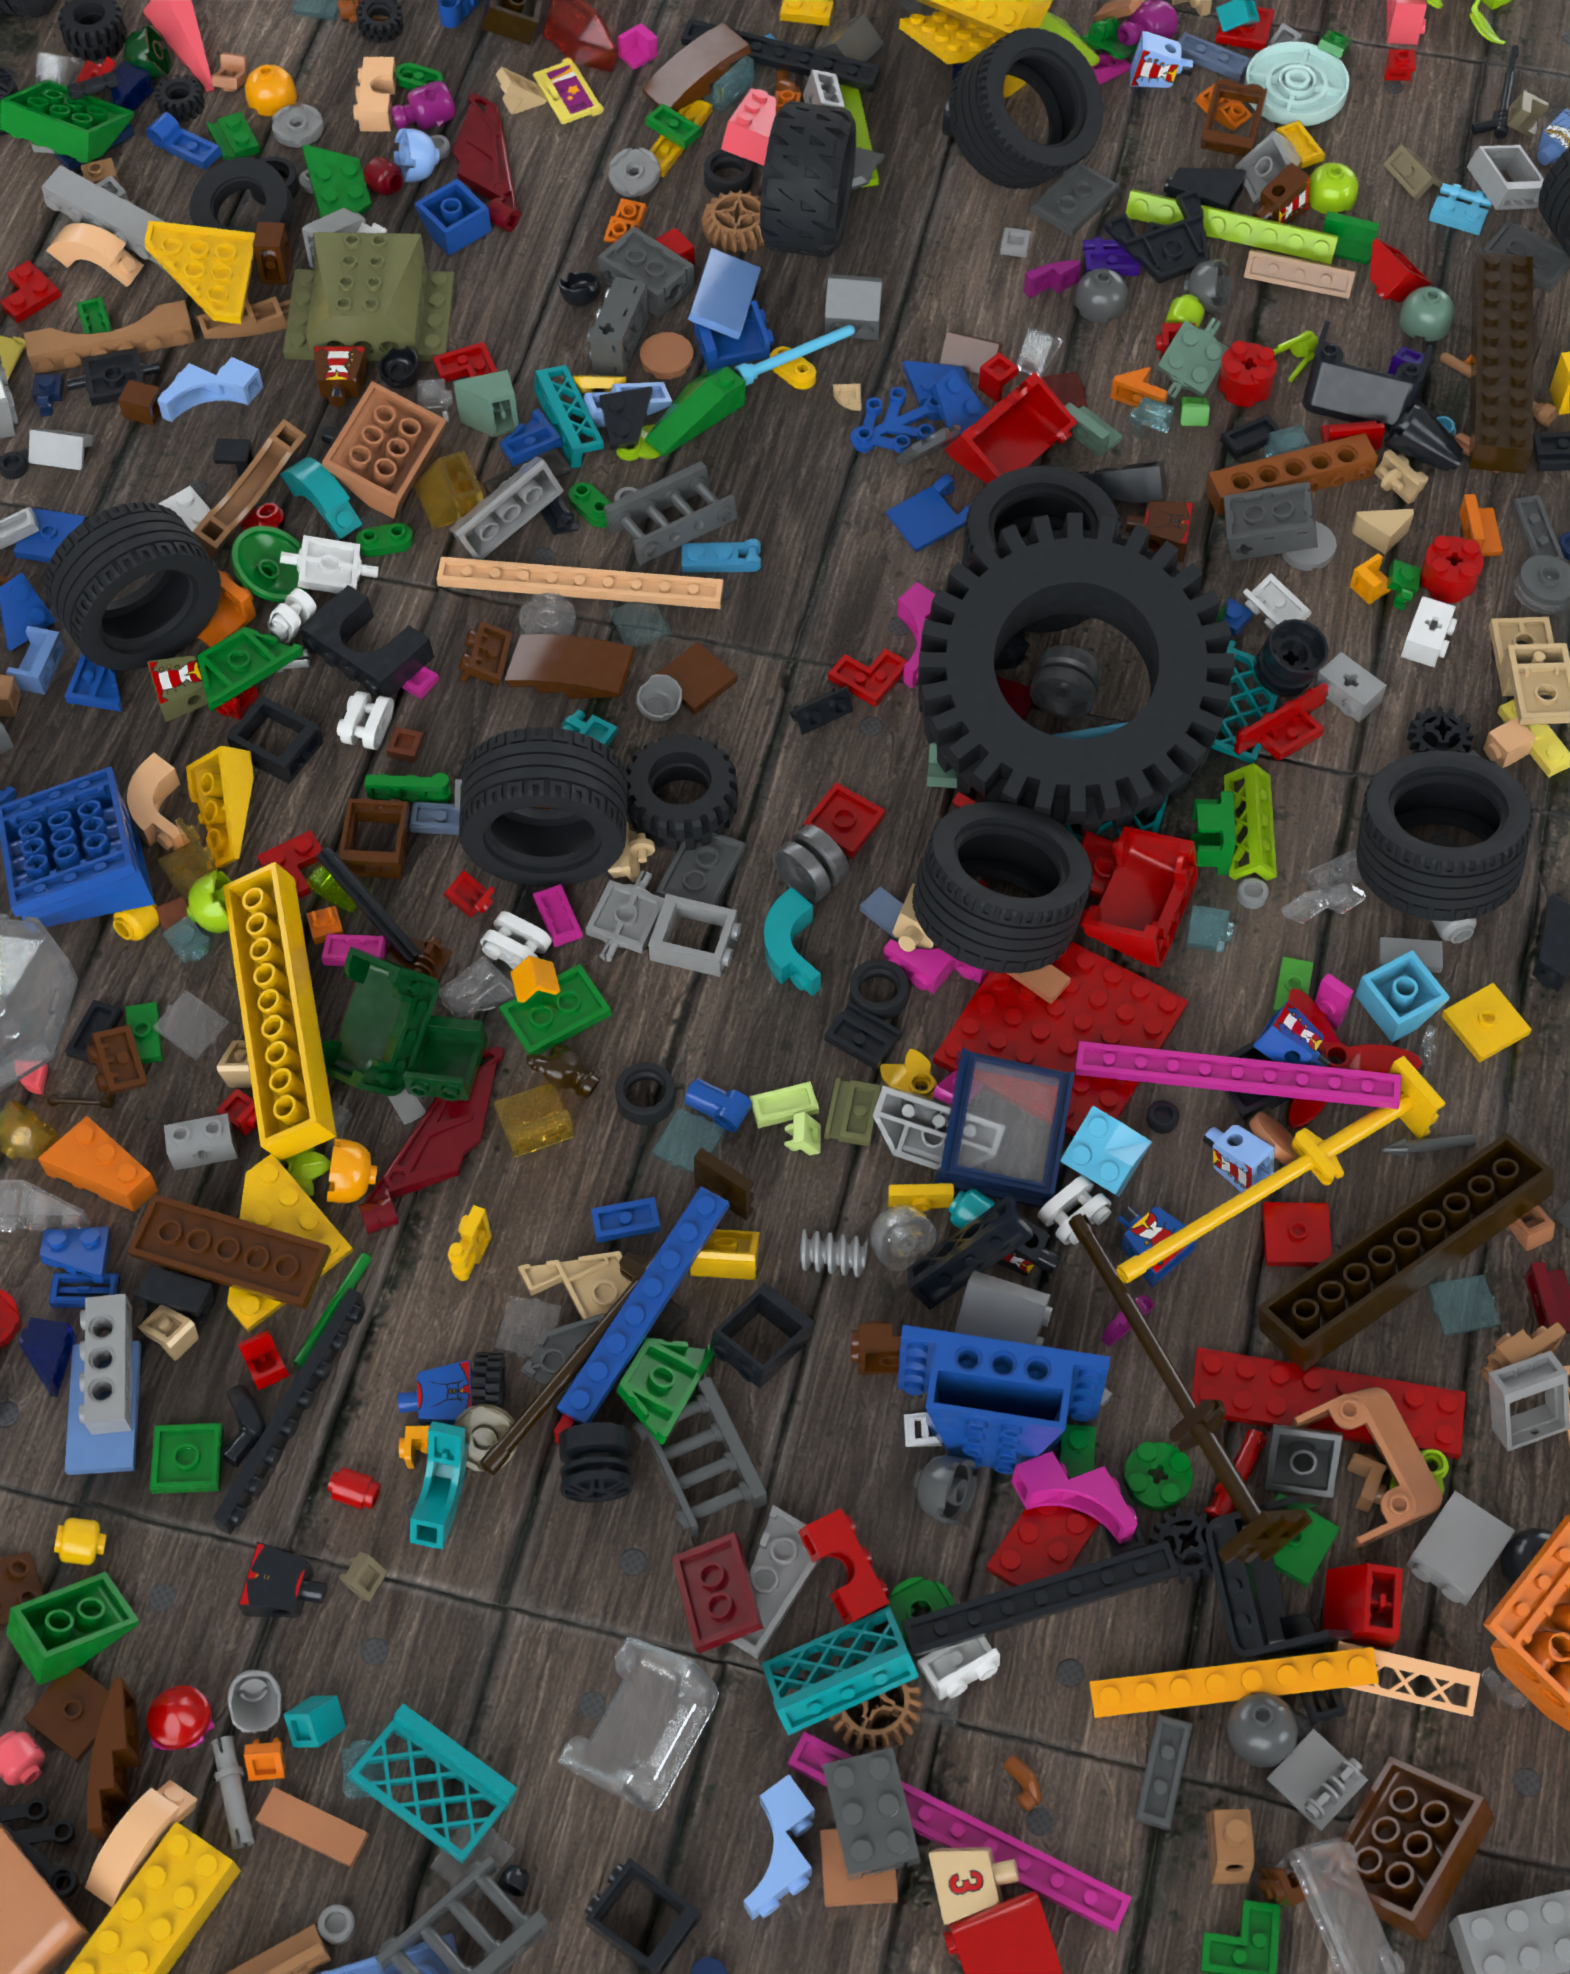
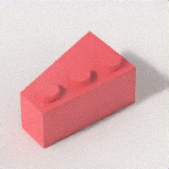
[721,88,776,166]

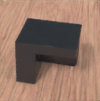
[213,438,255,478]

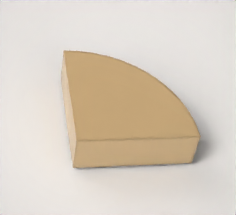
[833,384,861,411]

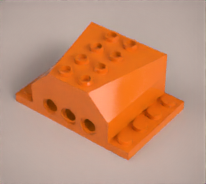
[1483,1515,1570,1732]

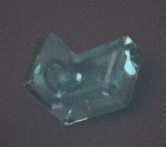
[1129,397,1175,435]

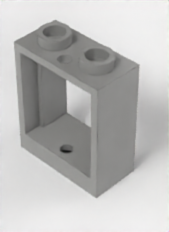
[1467,145,1544,210]
[648,894,741,977]
[1488,1350,1570,1452]

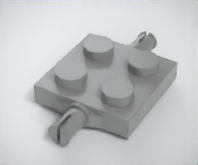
[585,870,664,962]

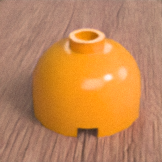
[244,64,297,116]
[327,1138,378,1203]

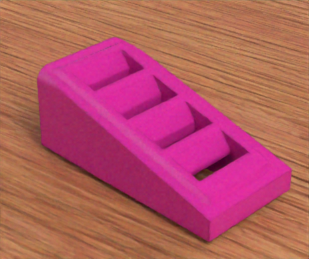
[1092,52,1131,85]

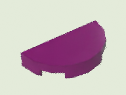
[1101,1295,1155,1347]

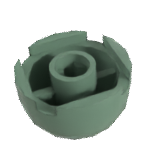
[1399,286,1455,342]

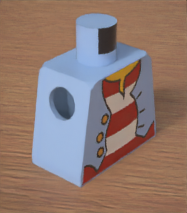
[1130,31,1193,88]
[1203,1125,1274,1192]

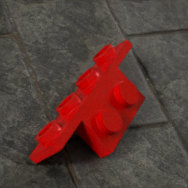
[1233,682,1329,762]

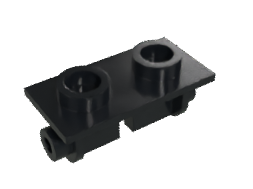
[540,495,579,535]
[790,686,853,735]

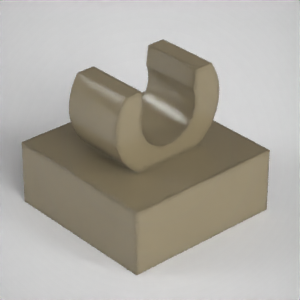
[339,1552,388,1602]

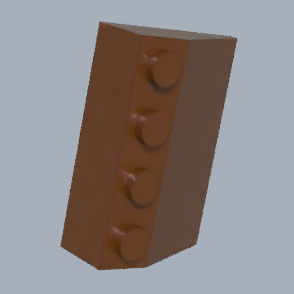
[1321,1756,1495,1942]

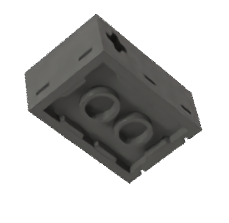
[598,226,695,318]
[587,276,649,377]
[1224,481,1318,561]
[822,1747,920,1881]

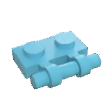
[1429,183,1492,235]

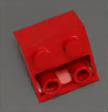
[1322,1563,1403,1649]

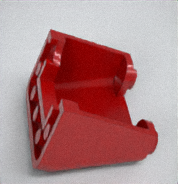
[944,372,1078,484]
[1080,826,1198,968]
[943,1891,1063,1974]

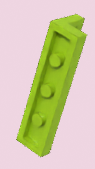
[1224,763,1277,881]

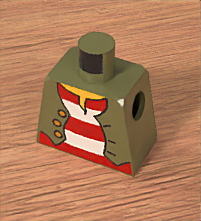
[148,655,208,722]

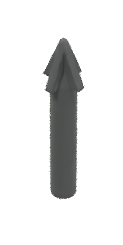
[1381,1133,1476,1158]

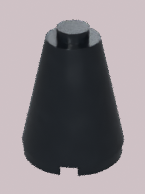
[1383,398,1464,472]

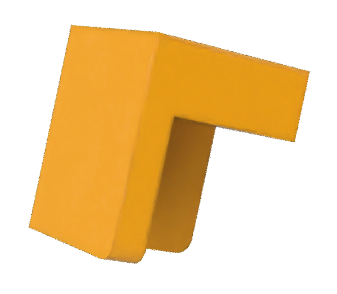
[1350,553,1391,605]
[510,955,560,1003]

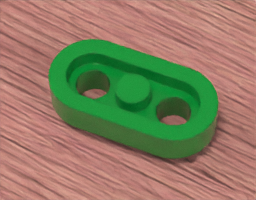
[395,63,444,90]
[568,482,611,528]
[356,523,413,557]

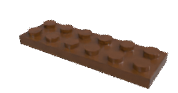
[127,1193,332,1310]

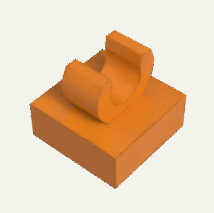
[306,906,344,944]
[244,1737,286,1781]

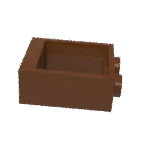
[1201,79,1267,157]
[338,797,411,879]

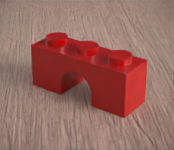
[798,1508,889,1626]

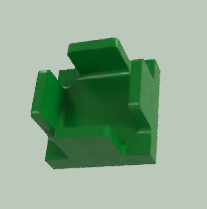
[1190,791,1236,875]

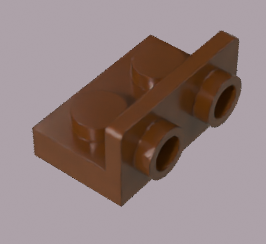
[458,621,513,685]
[86,1025,148,1099]
[1258,1865,1332,1906]

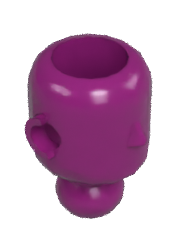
[1117,0,1178,46]
[390,81,456,131]

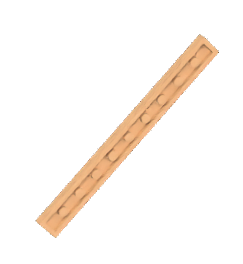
[436,557,724,609]

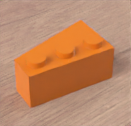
[38,1116,159,1212]

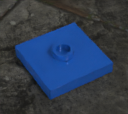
[13,508,86,563]

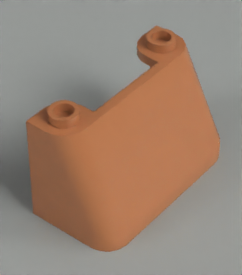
[0,1822,92,1974]

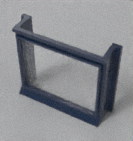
[934,1047,1075,1208]

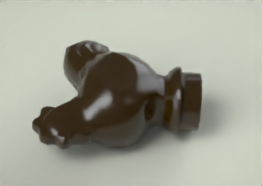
[526,1043,601,1099]

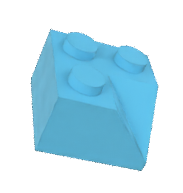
[1355,950,1450,1043]
[1060,1106,1152,1197]

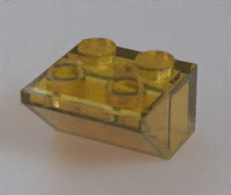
[414,450,484,529]

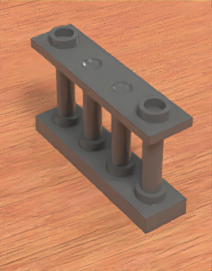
[603,461,738,565]
[633,1377,767,1538]
[376,1855,549,1974]

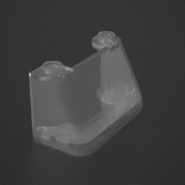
[557,1636,718,1813]

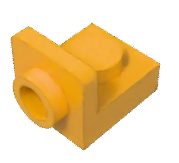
[399,1426,430,1469]

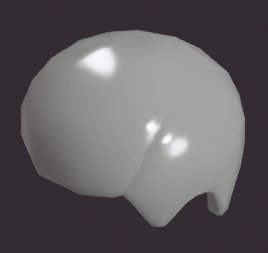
[636,674,682,722]

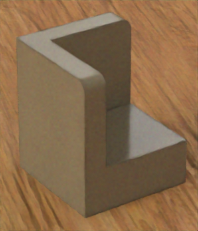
[1507,91,1549,138]

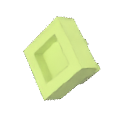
[784,1112,821,1156]

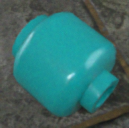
[948,1188,996,1235]

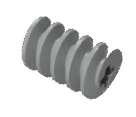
[799,1229,869,1278]

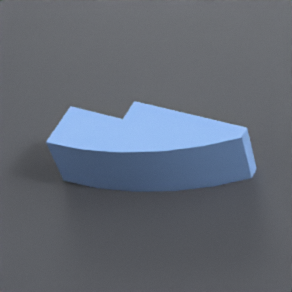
[583,382,672,428]

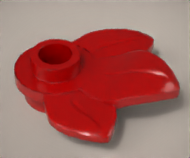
[235,503,284,540]

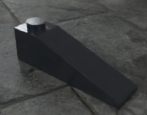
[1075,460,1165,507]

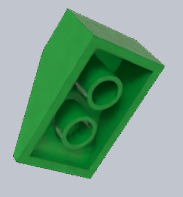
[6,1571,139,1685]

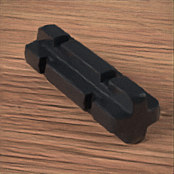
[67,72,118,100]

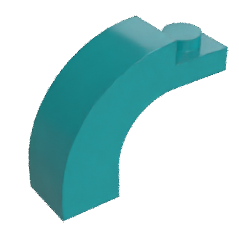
[280,457,363,540]
[764,887,821,996]
[410,1421,468,1550]

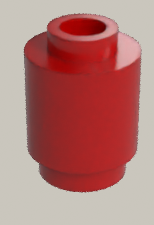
[327,1467,381,1510]

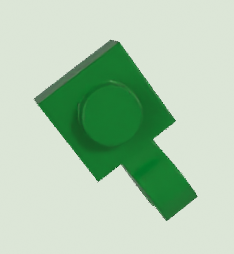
[1387,559,1421,610]

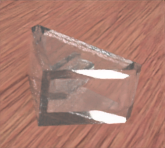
[1016,328,1063,377]

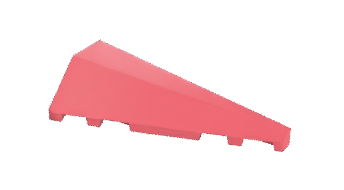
[143,0,215,92]

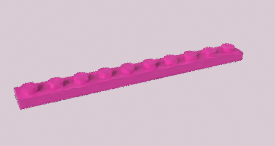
[1075,1041,1402,1109]
[788,1732,1132,1934]

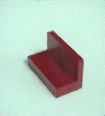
[1524,1262,1570,1334]

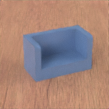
[6,626,66,695]

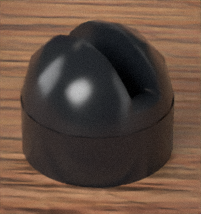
[497,1864,530,1897]

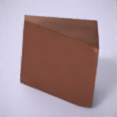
[156,897,198,942]

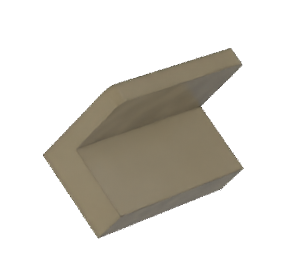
[1383,144,1443,200]

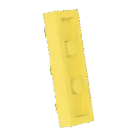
[1497,700,1570,778]

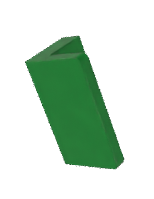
[1323,211,1380,265]

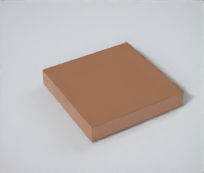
[820,1829,898,1907]

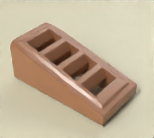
[1508,1205,1555,1251]

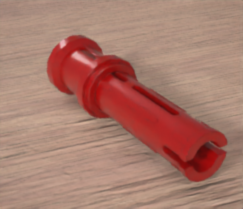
[1203,1429,1268,1522]

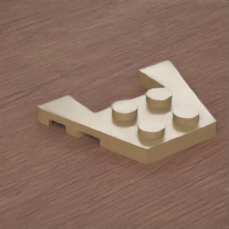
[518,1251,631,1320]

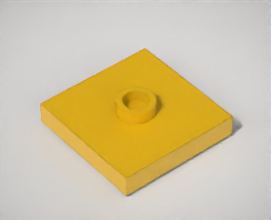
[1441,983,1532,1063]

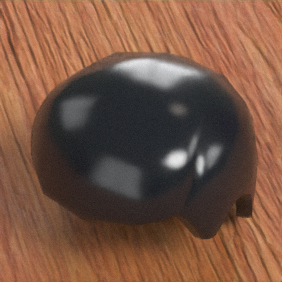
[558,271,601,307]
[378,346,420,389]

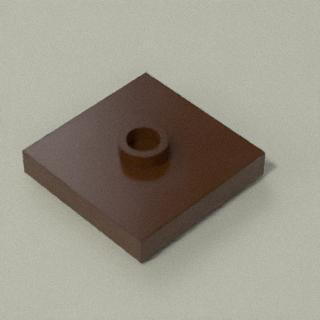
[23,1667,109,1763]

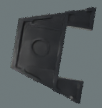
[1103,188,1209,284]

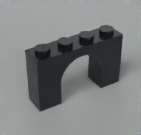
[299,585,435,698]

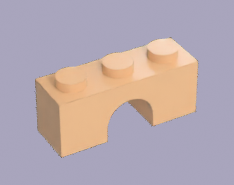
[353,57,397,132]

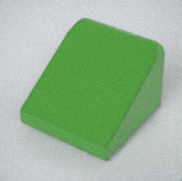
[1180,397,1210,427]

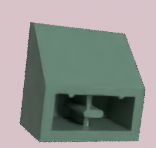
[453,370,519,437]

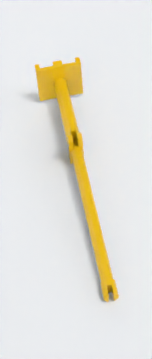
[1116,1056,1446,1284]

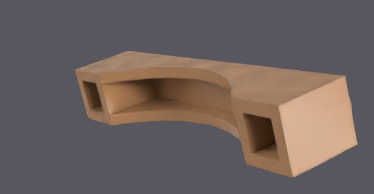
[24,300,195,375]
[192,419,307,560]

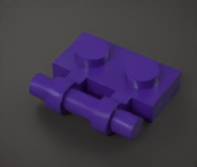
[1082,237,1140,276]

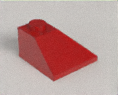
[1370,238,1432,303]

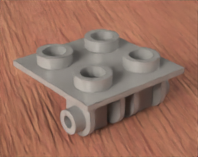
[1266,1728,1368,1831]

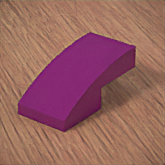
[1023,260,1081,298]

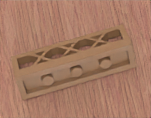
[1243,248,1356,299]
[225,1924,331,1974]

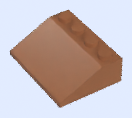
[321,381,447,519]

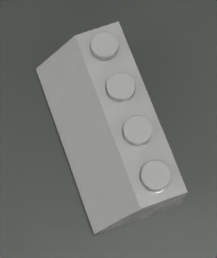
[449,457,564,560]

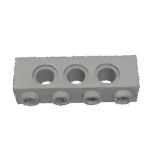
[79,1294,132,1435]

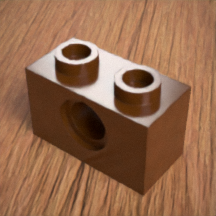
[253,222,293,285]

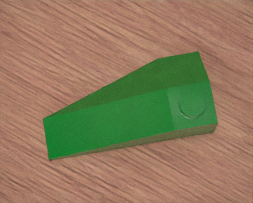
[645,366,746,457]

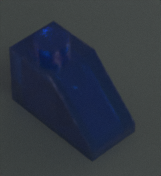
[111,61,154,111]
[20,1317,77,1397]

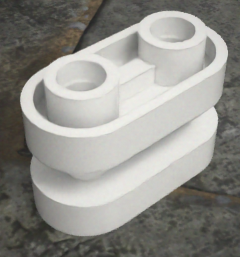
[267,588,317,644]
[337,691,394,750]
[480,911,552,970]
[1037,1175,1112,1245]

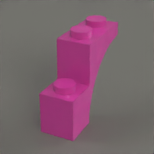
[897,582,935,689]
[883,939,990,995]
[1011,1451,1138,1544]

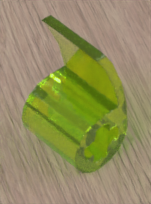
[306,864,370,912]

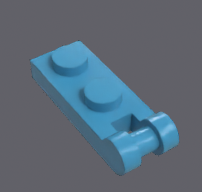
[682,539,761,573]

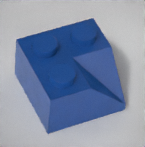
[414,178,491,256]

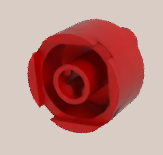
[1217,341,1277,407]
[1420,535,1484,603]

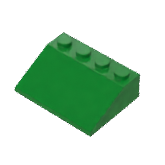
[0,79,134,163]

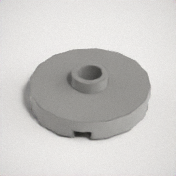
[272,104,324,147]
[608,147,661,198]
[1282,522,1337,571]

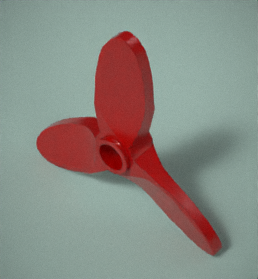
[1288,988,1422,1129]

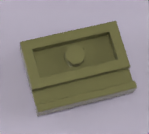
[824,1078,881,1147]

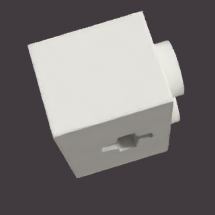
[1401,596,1458,667]

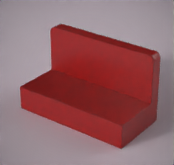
[1320,421,1385,450]

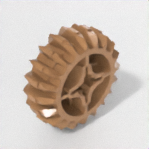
[702,190,764,255]
[828,1660,922,1752]

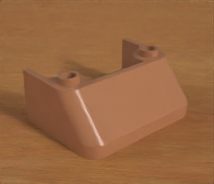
[1291,1387,1443,1551]

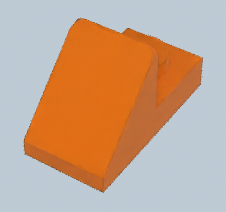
[1110,367,1168,417]

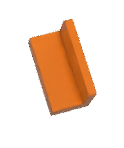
[1459,494,1503,556]

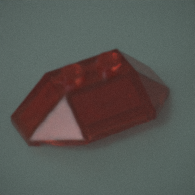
[543,0,618,72]

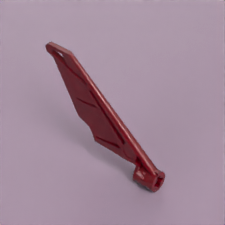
[453,93,522,233]
[358,1046,504,1235]

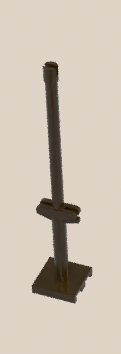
[479,1147,754,1475]
[1068,1213,1313,1564]

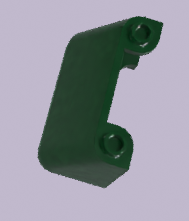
[321,947,440,1096]

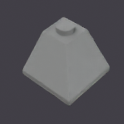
[1235,130,1301,204]

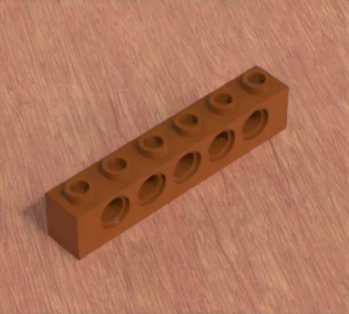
[1205,433,1378,516]

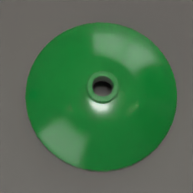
[230,526,308,602]

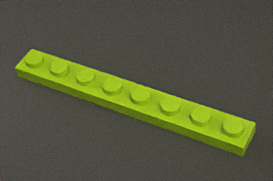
[1126,189,1339,264]

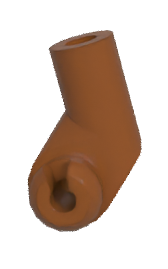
[775,69,801,92]
[1004,1755,1042,1811]

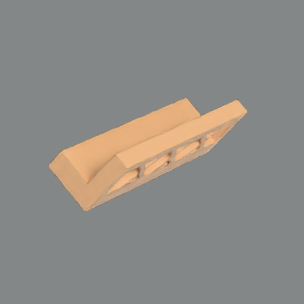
[1333,1641,1480,1716]

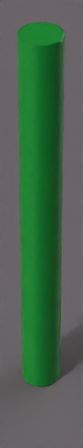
[292,1252,372,1368]

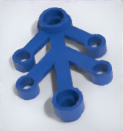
[850,387,941,454]

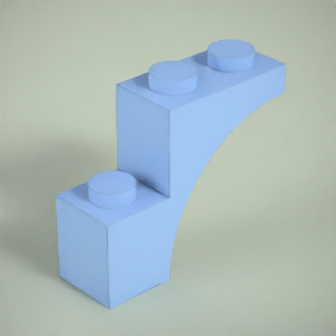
[157,357,263,422]
[744,1774,815,1919]

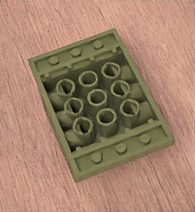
[283,232,455,362]

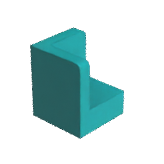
[1216,0,1260,32]
[283,1695,346,1747]

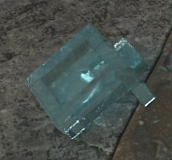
[162,915,211,964]

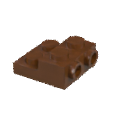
[851,1320,902,1375]

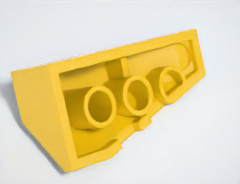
[186,746,254,869]

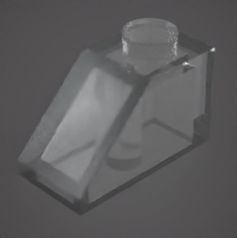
[35,52,82,86]

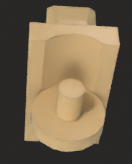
[1374,450,1428,504]
[608,822,655,883]

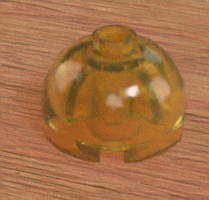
[0,1100,62,1160]

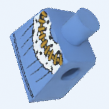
[1537,109,1570,166]

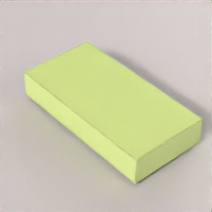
[749,1081,819,1128]

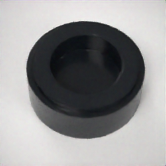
[0,452,28,480]
[1146,1100,1179,1134]

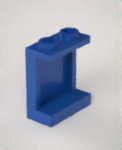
[693,300,774,371]

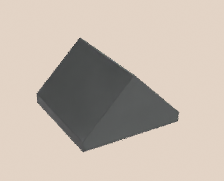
[817,13,884,63]
[1264,1424,1343,1498]

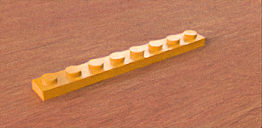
[1089,1647,1379,1718]

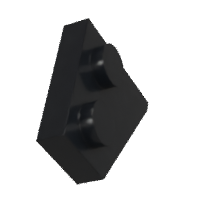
[599,386,653,450]

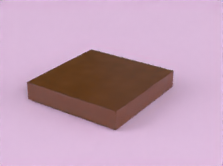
[656,642,737,715]

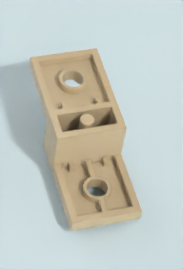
[1489,617,1570,725]

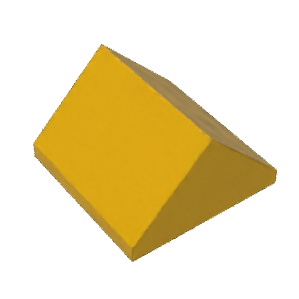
[690,1229,760,1280]

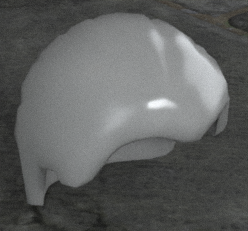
[227,1670,282,1733]

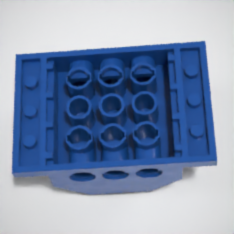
[0,766,155,930]
[897,1325,1110,1474]

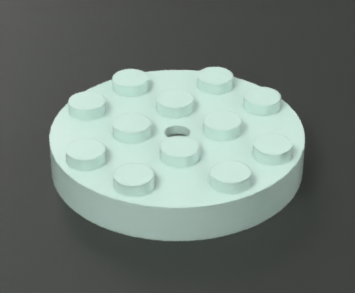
[1244,42,1349,127]

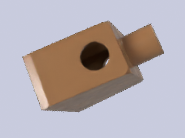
[1206,1809,1255,1884]

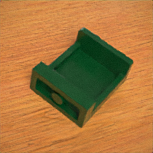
[402,1015,488,1101]

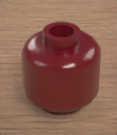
[364,157,403,196]

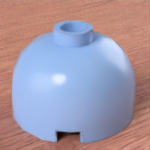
[394,128,439,183]

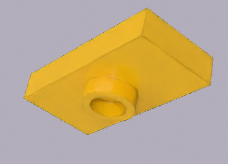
[1276,120,1325,169]
[888,1183,954,1212]

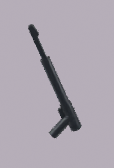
[1471,45,1519,139]

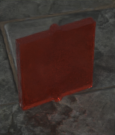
[1040,371,1088,409]

